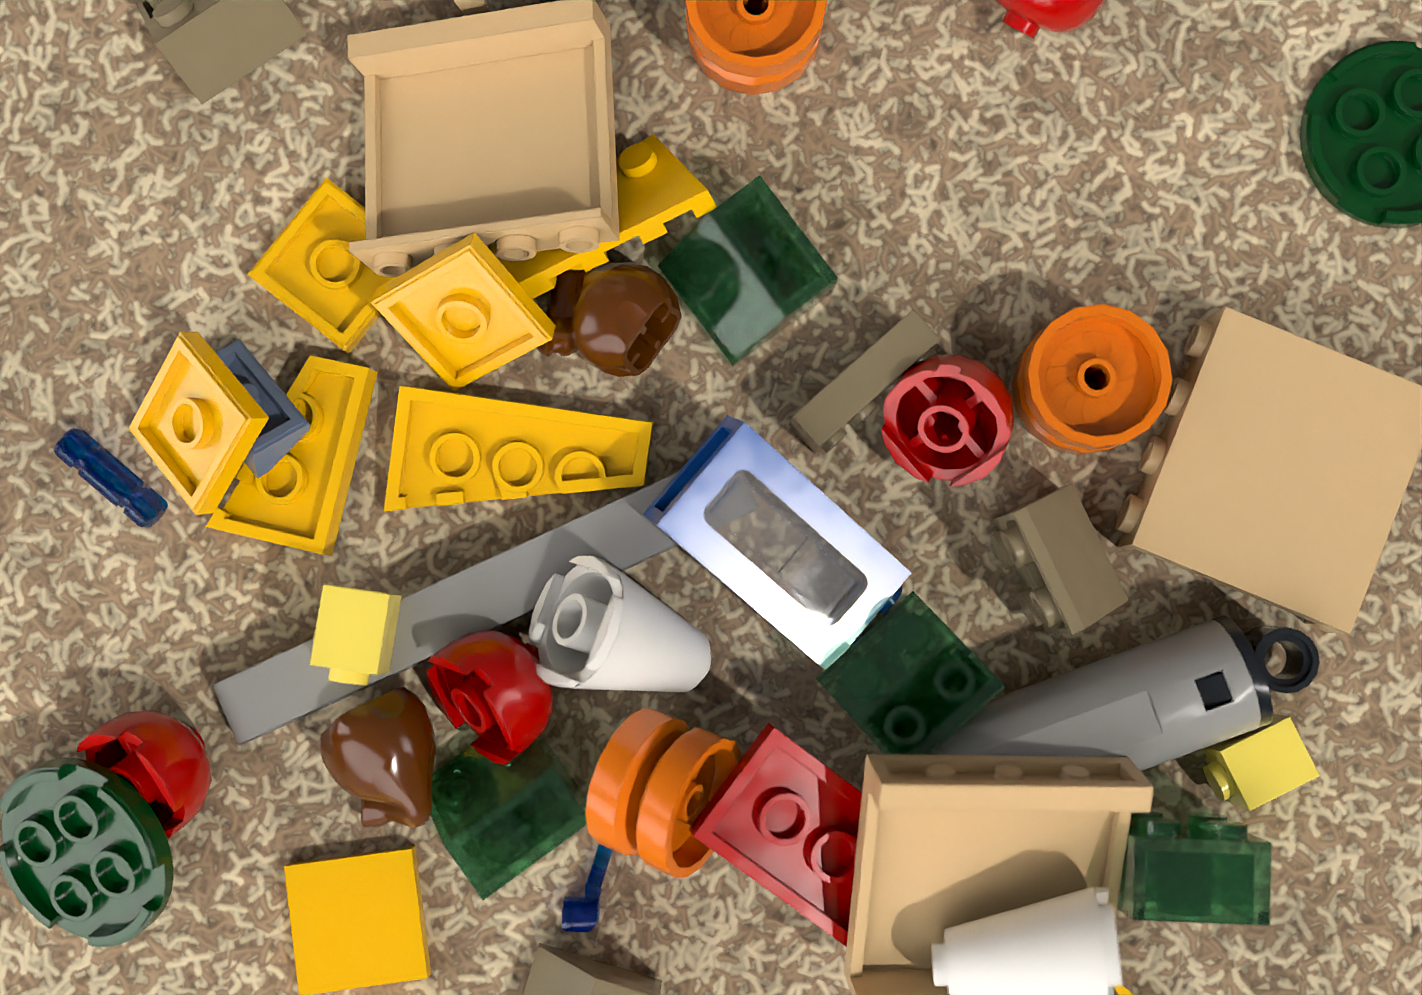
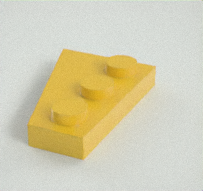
[206,355,378,556]

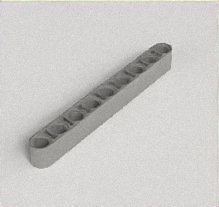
[213,470,759,745]

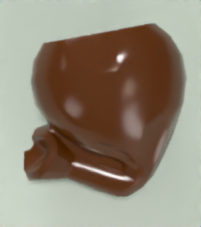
[536,262,682,377]
[319,687,436,828]

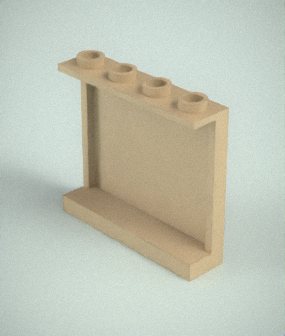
[347,0,620,277]
[1115,307,1422,634]
[844,754,1154,995]

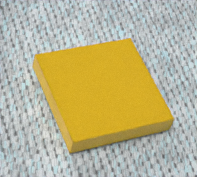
[247,177,396,354]
[370,232,556,391]
[128,332,269,515]
[284,846,431,995]

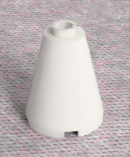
[529,556,711,692]
[932,887,1122,995]

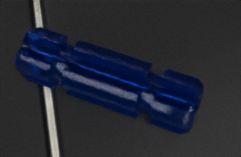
[54,428,168,528]

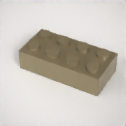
[789,309,940,454]

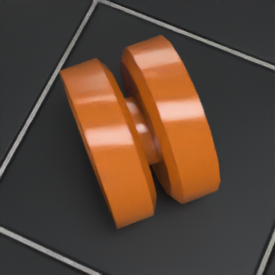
[685,0,828,95]
[1011,304,1172,456]
[585,707,742,878]

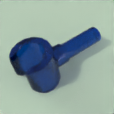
[562,844,613,932]

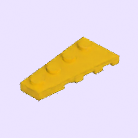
[496,134,717,299]
[384,385,654,512]

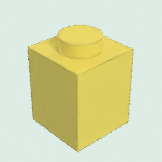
[310,584,402,685]
[1203,714,1320,811]

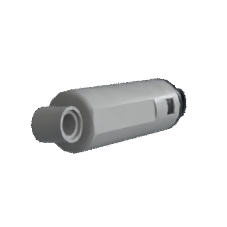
[921,615,1320,771]

